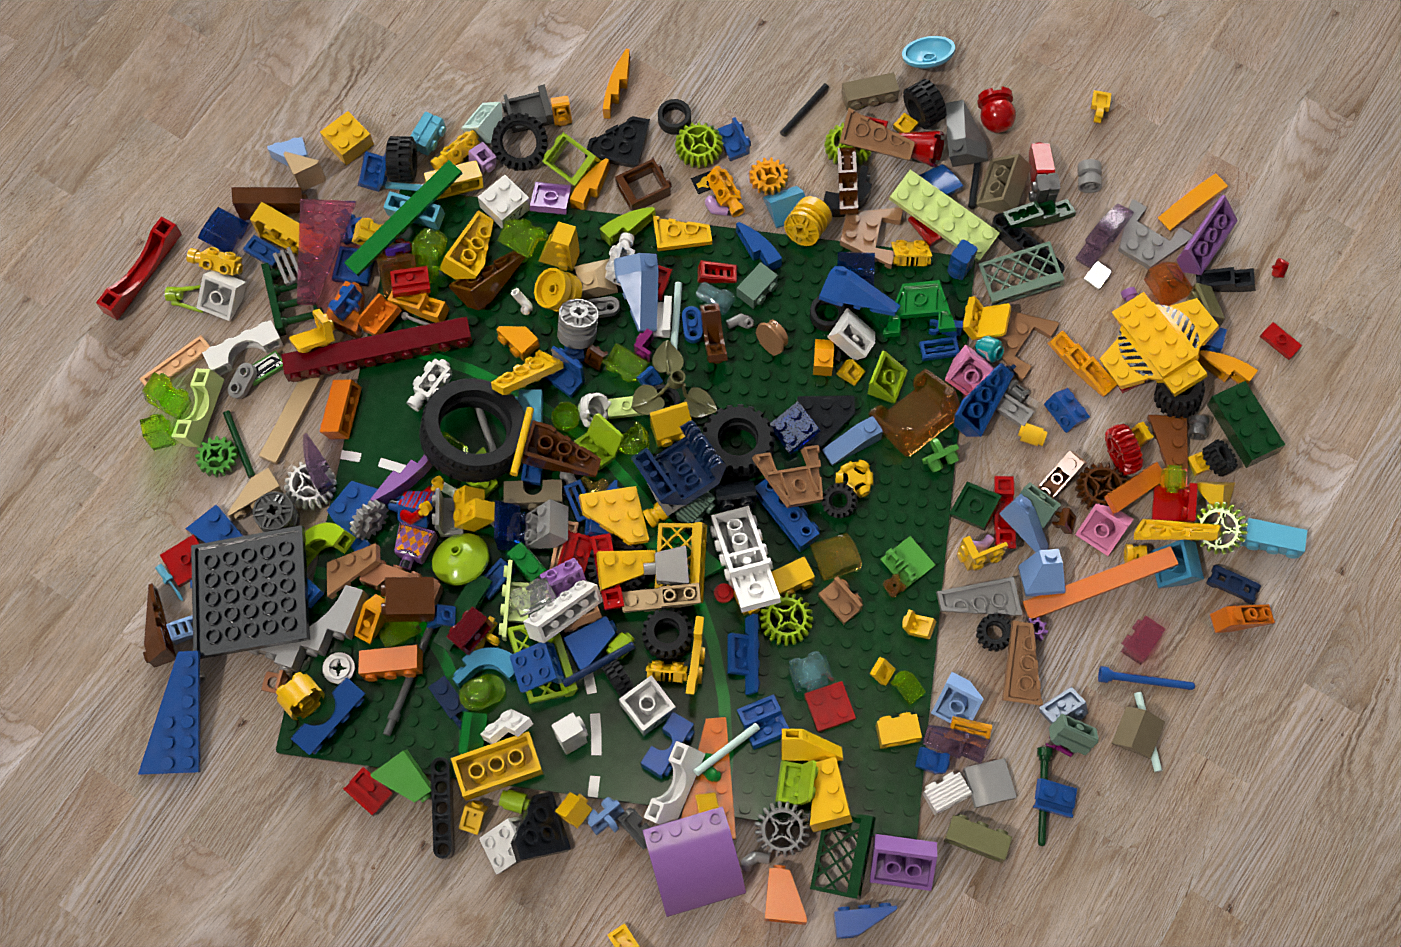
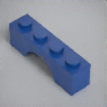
[290,677,365,755]

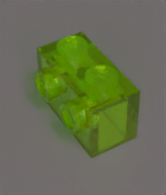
[140,414,176,451]

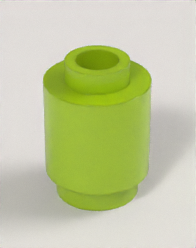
[606,632,635,660]
[499,789,530,814]

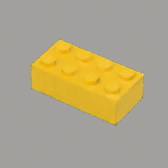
[451,731,543,801]

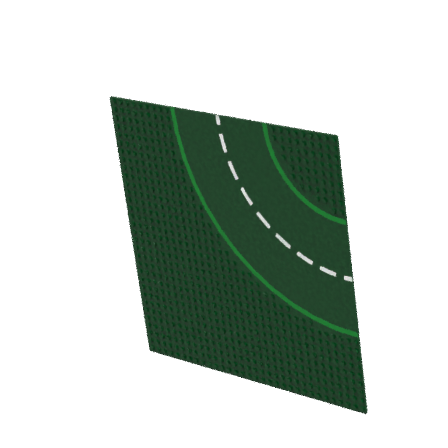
[276,189,975,840]

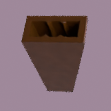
[231,187,308,221]

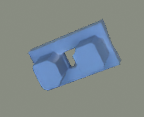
[587,797,625,836]

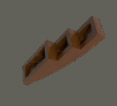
[837,147,858,214]

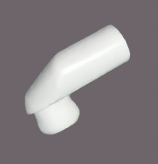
[511,288,533,315]

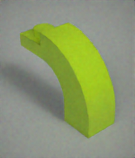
[305,522,356,567]

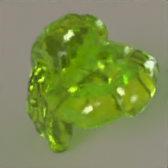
[413,228,448,262]
[619,421,650,455]

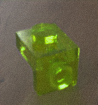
[890,670,926,704]

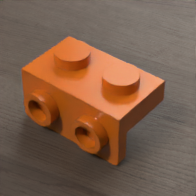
[356,293,402,335]

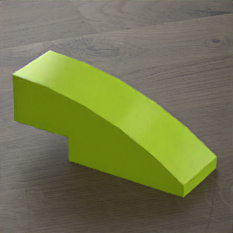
[600,207,656,246]

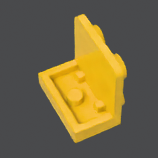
[962,296,1012,340]
[289,309,335,353]
[957,536,1008,571]

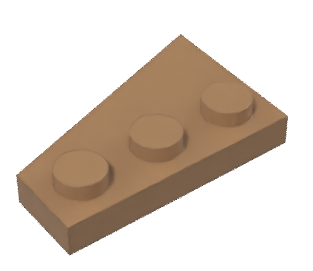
[327,543,381,599]

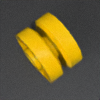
[534,268,582,312]

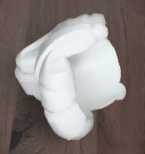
[578,393,611,428]

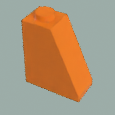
[325,281,365,339]
[764,865,807,925]

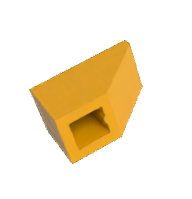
[551,96,572,126]
[496,326,540,361]

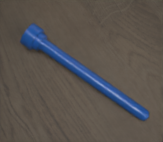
[1098,666,1195,690]

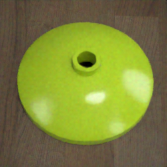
[432,533,489,585]

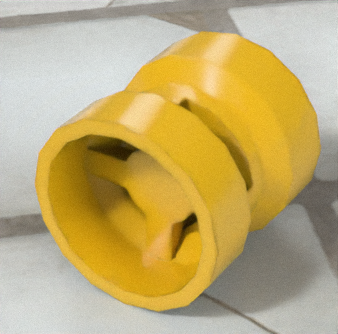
[643,502,669,528]
[1124,544,1147,563]

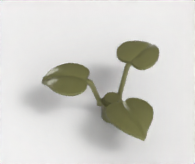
[632,340,717,418]

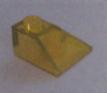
[810,533,862,581]

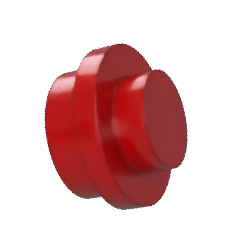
[714,583,734,603]

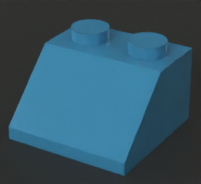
[1150,540,1204,588]

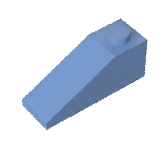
[822,416,883,466]
[999,493,1049,552]

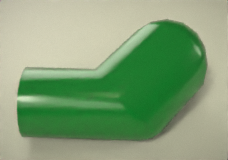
[702,753,721,782]

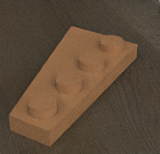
[839,108,915,161]

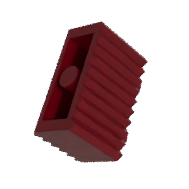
[446,606,494,655]

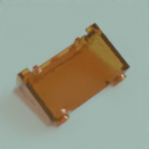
[868,369,960,456]

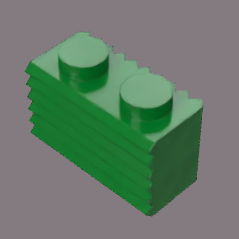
[507,542,547,587]

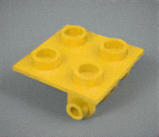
[891,240,932,266]
[646,660,688,683]

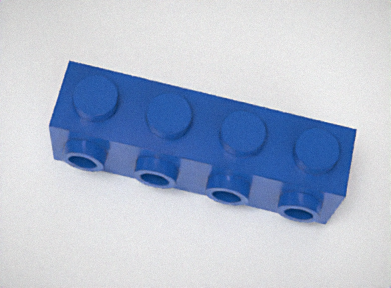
[755,479,820,552]

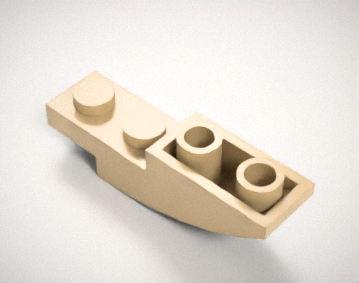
[622,583,701,613]

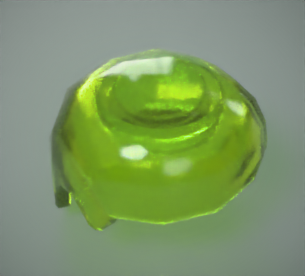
[551,402,580,432]

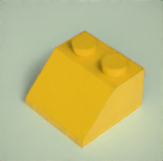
[650,402,691,447]

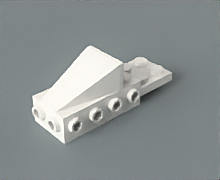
[710,506,781,613]

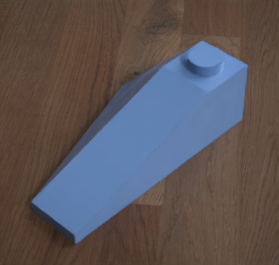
[614,253,658,332]

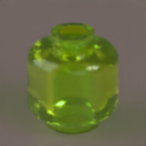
[1160,465,1187,493]

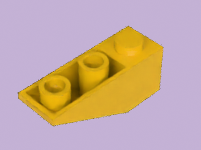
[781,729,843,762]

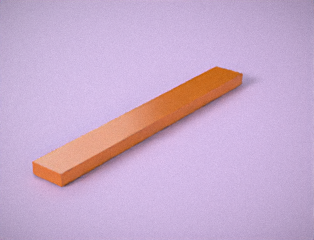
[1022,546,1178,620]

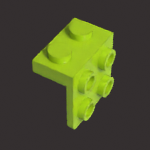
[574,413,624,470]
[775,760,818,806]

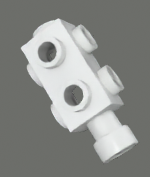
[605,233,635,286]
[406,359,452,411]

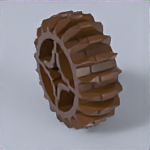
[1075,462,1127,510]

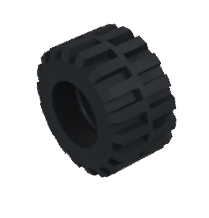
[903,79,947,129]
[385,136,417,182]
[1154,380,1205,419]
[642,607,692,661]

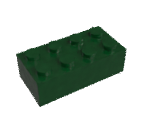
[1207,381,1286,468]

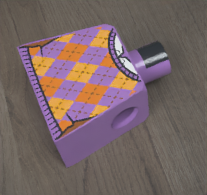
[395,522,438,571]

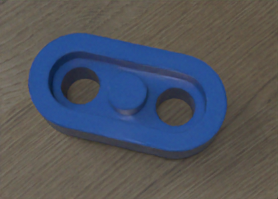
[682,306,703,343]

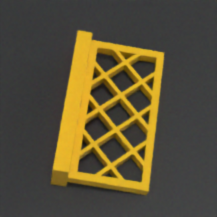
[655,522,707,603]

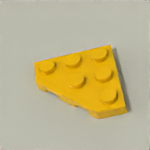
[578,486,649,545]

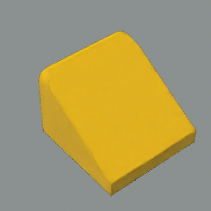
[836,359,865,386]
[695,793,719,813]

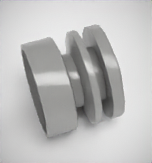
[557,299,598,349]

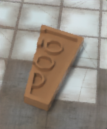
[1002,621,1043,706]

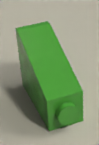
[370,750,432,803]

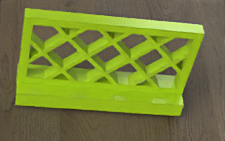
[507,624,578,704]

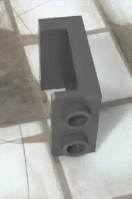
[501,84,554,133]

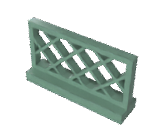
[979,241,1064,306]

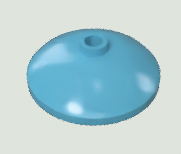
[902,36,955,69]

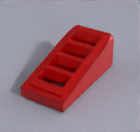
[698,260,737,283]

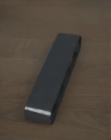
[991,213,1065,277]
[431,757,455,860]

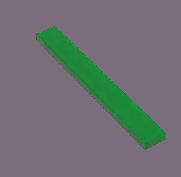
[344,160,463,277]

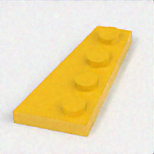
[491,350,564,395]
[1134,519,1221,541]

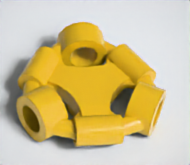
[835,459,873,498]

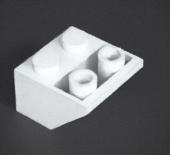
[828,308,875,361]

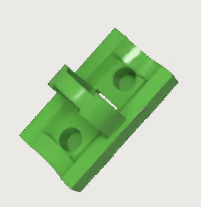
[922,438,959,472]

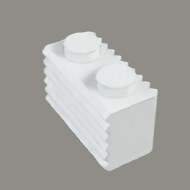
[923,772,972,816]

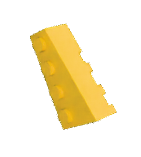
[250,202,332,266]

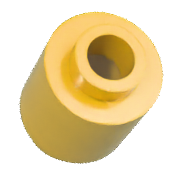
[1018,423,1047,446]

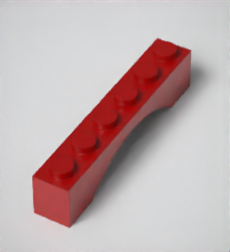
[96,216,182,321]

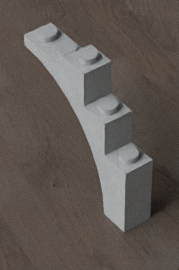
[247,585,369,674]

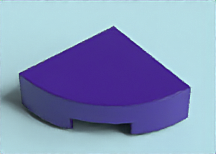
[385,243,411,256]

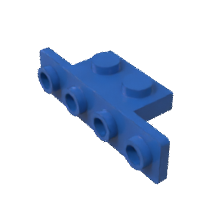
[728,614,760,695]

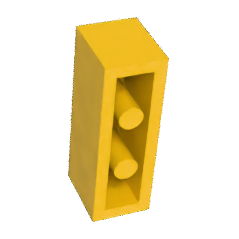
[424,160,484,199]

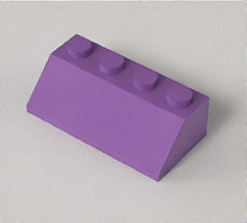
[1176,195,1238,275]

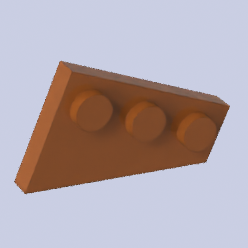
[1147,414,1188,471]

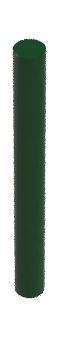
[223,410,255,479]

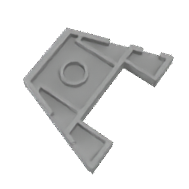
[1118,199,1193,270]

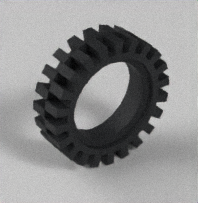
[491,113,548,171]
[587,536,648,592]

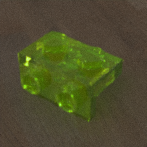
[412,241,439,283]
[602,343,649,383]

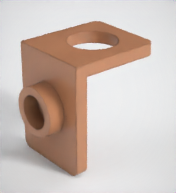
[261,670,289,694]

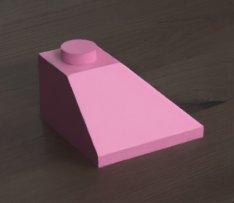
[945,345,995,396]
[1075,504,1134,556]

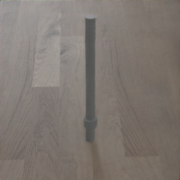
[383,627,434,737]

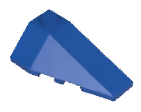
[819,266,900,316]
[954,363,1014,437]

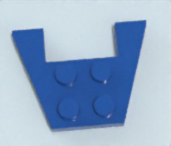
[327,481,402,552]

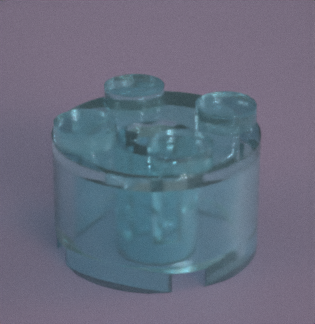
[788,651,834,692]

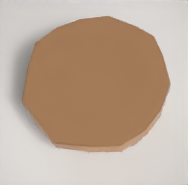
[756,319,788,356]

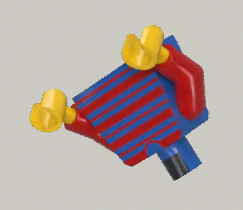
[388,476,444,528]

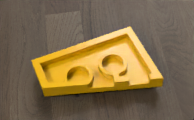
[653,216,712,251]
[596,550,656,592]

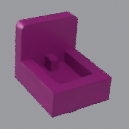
[634,328,654,362]

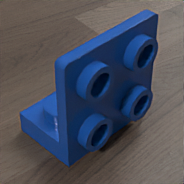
[543,346,585,398]
[510,642,565,693]

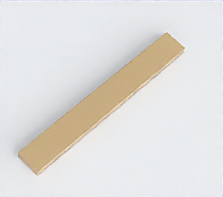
[259,330,345,464]

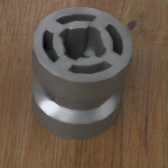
[1187,415,1209,440]

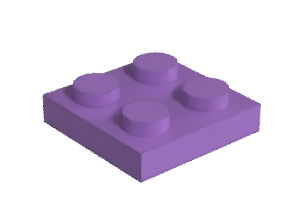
[530,182,571,214]

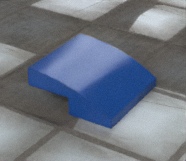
[919,164,963,196]
[737,694,789,749]

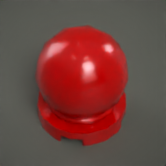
[977,86,1016,133]

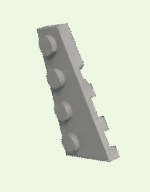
[936,577,1022,616]

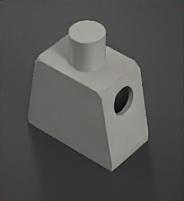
[643,546,689,585]

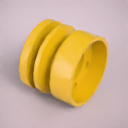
[784,196,832,246]

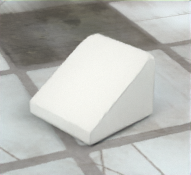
[1084,261,1112,290]

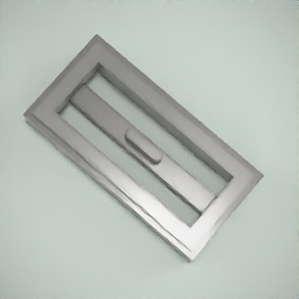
[273,247,304,287]

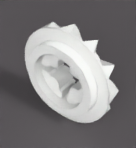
[323,652,355,684]

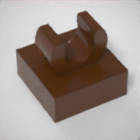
[583,345,608,371]
[1052,508,1077,534]

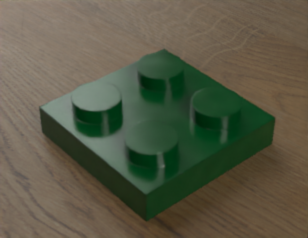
[949,482,1002,531]

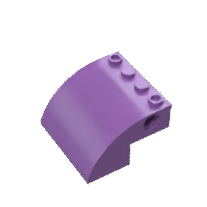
[643,806,746,917]

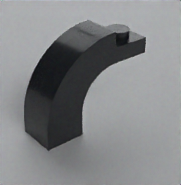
[823,165,872,218]

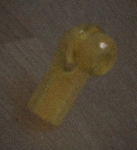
[581,476,608,493]

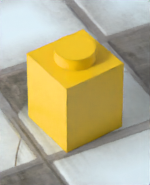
[555,792,593,829]

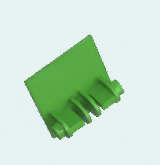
[880,536,935,589]

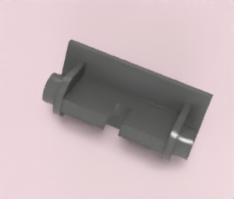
[617,807,651,850]

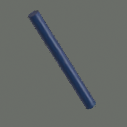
[562,641,635,688]

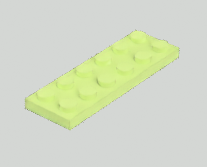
[889,169,1000,263]

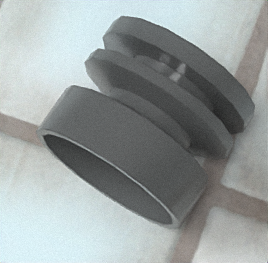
[253,491,300,532]

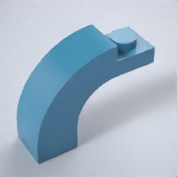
[452,648,516,689]

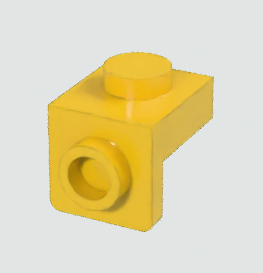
[902,610,936,639]

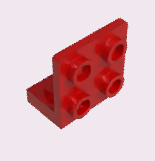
[1151,483,1198,523]

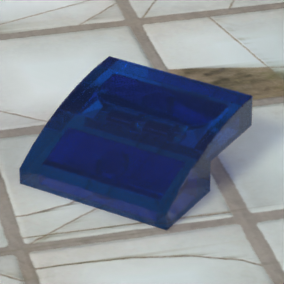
[197,207,249,252]
[837,252,875,286]

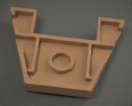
[840,208,903,269]
[993,311,1060,382]
[752,445,823,508]

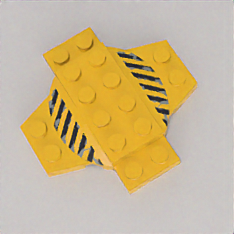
[1100,292,1219,397]

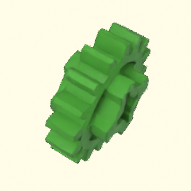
[195,436,239,478]

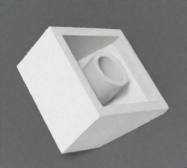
[196,270,247,321]

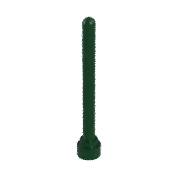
[1037,747,1053,846]

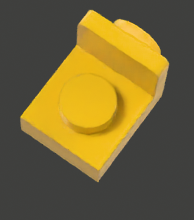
[458,800,488,835]

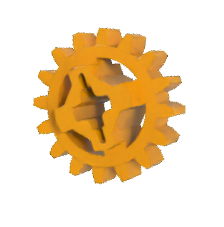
[749,157,788,195]

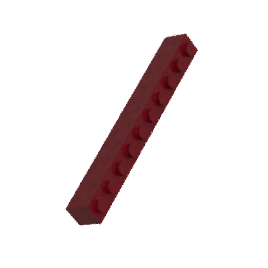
[281,316,473,382]

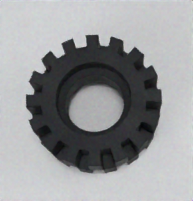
[1202,439,1238,477]
[821,483,858,518]
[976,613,1011,652]
[603,659,635,697]

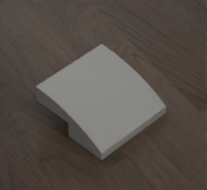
[963,758,1017,808]

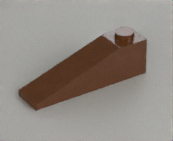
[449,251,526,310]
[521,420,601,477]
[143,583,176,668]

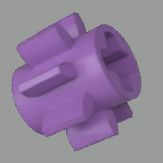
[1027,617,1048,642]

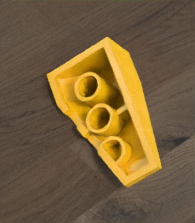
[439,210,494,279]

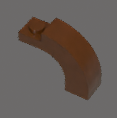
[700,303,728,363]

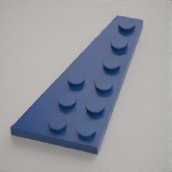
[138,651,200,775]

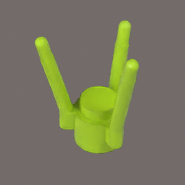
[165,285,203,313]

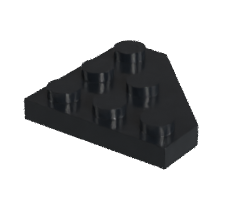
[585,116,650,168]
[797,396,855,452]
[511,791,571,863]

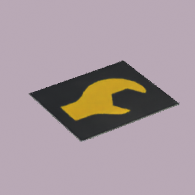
[690,171,711,195]

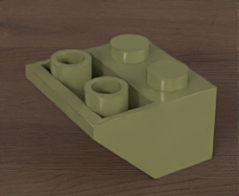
[1186,283,1225,327]

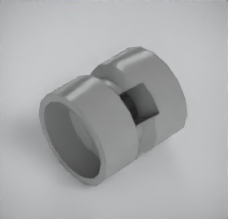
[1078,159,1102,193]

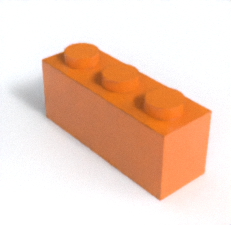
[319,379,362,439]
[358,645,423,682]

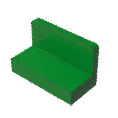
[458,711,487,753]

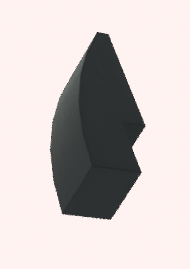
[1196,267,1256,292]

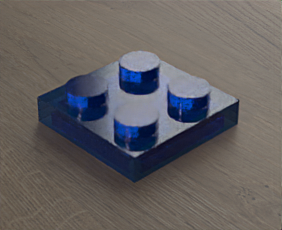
[770,401,821,454]

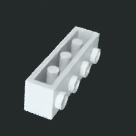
[523,580,603,643]

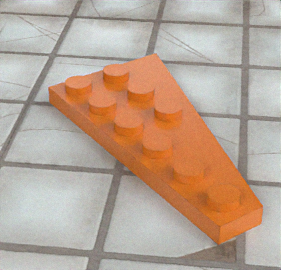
[681,717,736,840]

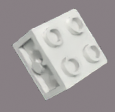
[480,816,522,874]

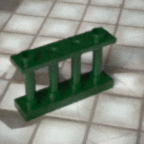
[261,253,324,336]

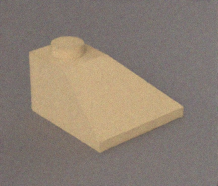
[574,259,618,300]

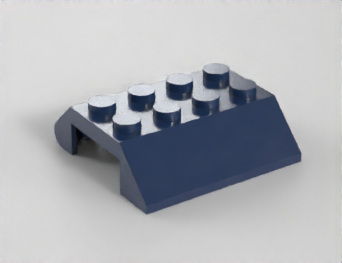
[631,420,726,506]

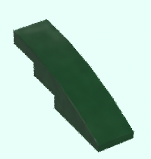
[1003,199,1076,228]
[433,574,493,651]

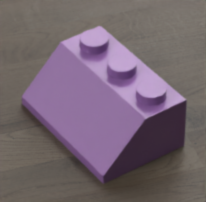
[869,834,937,891]

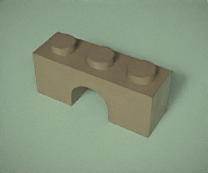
[504,479,564,512]

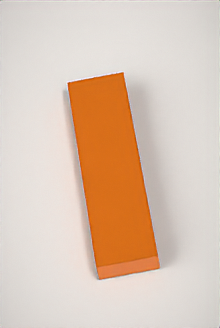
[1104,462,1166,514]

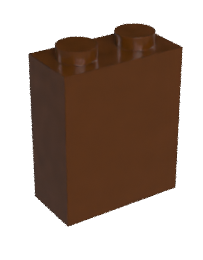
[381,577,435,622]

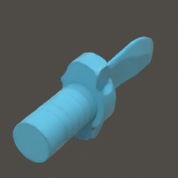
[155,564,183,601]

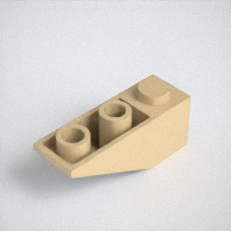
[227,468,283,522]

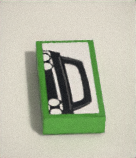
[244,350,283,386]

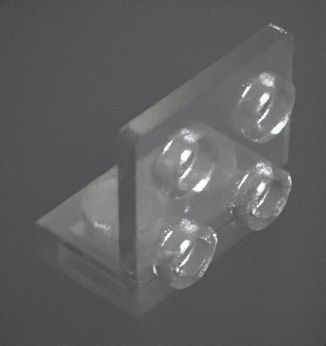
[509,577,557,618]

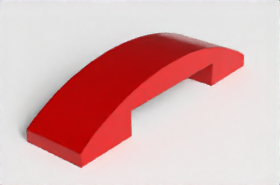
[993,476,1016,549]
[591,533,624,610]

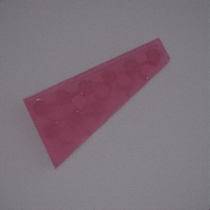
[297,199,356,305]

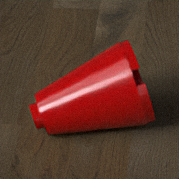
[898,131,944,167]

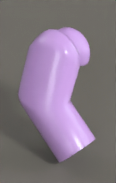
[705,195,729,216]
[972,534,995,553]

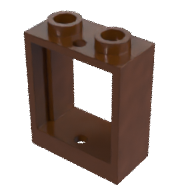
[615,158,672,211]

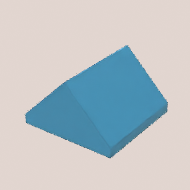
[763,186,805,229]

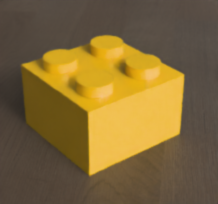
[320,111,374,166]

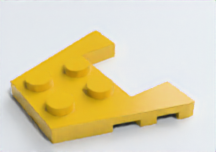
[686,616,706,695]

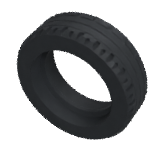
[419,378,525,483]

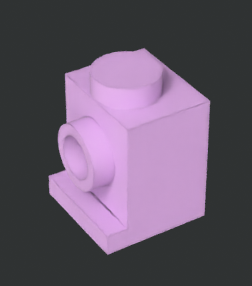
[468,142,496,173]

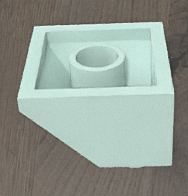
[461,102,502,143]

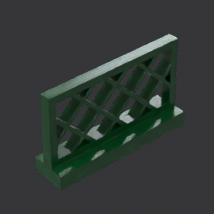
[810,812,876,900]

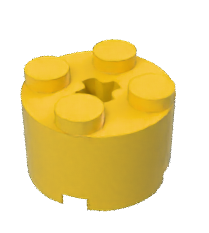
[276,672,325,720]

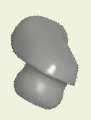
[726,314,754,329]
[560,472,577,497]
[741,851,770,872]

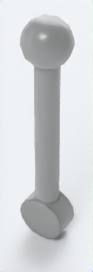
[401,312,432,325]

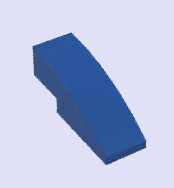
[736,222,782,271]

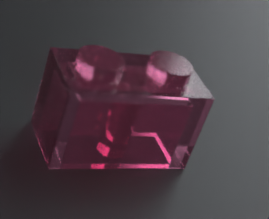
[1120,615,1166,665]

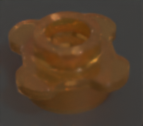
[883,574,906,597]

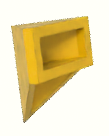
[1197,481,1235,515]

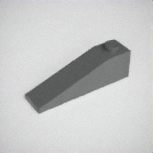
[946,100,988,167]

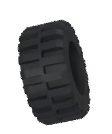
[703,404,775,481]

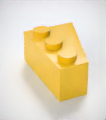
[539,222,580,271]
[810,757,853,832]

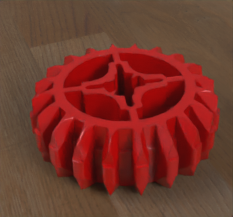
[1105,423,1143,475]

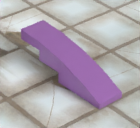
[370,454,433,505]

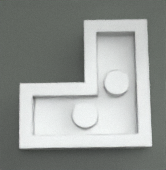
[480,709,533,744]

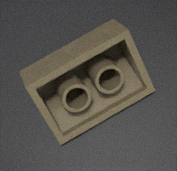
[976,154,1031,213]

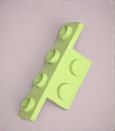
[499,560,531,641]

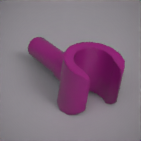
[1046,736,1073,757]

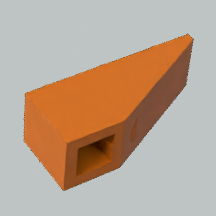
[1210,604,1275,633]

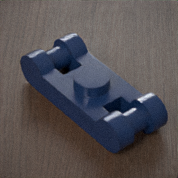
[1206,565,1261,604]

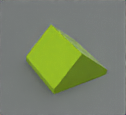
[867,351,908,403]

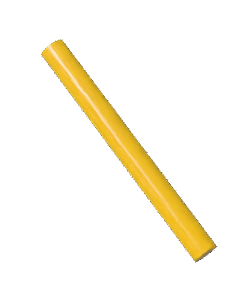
[510,407,534,476]

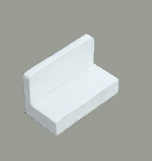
[653,296,672,338]

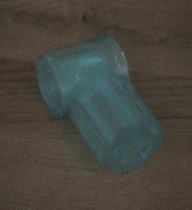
[696,282,736,314]

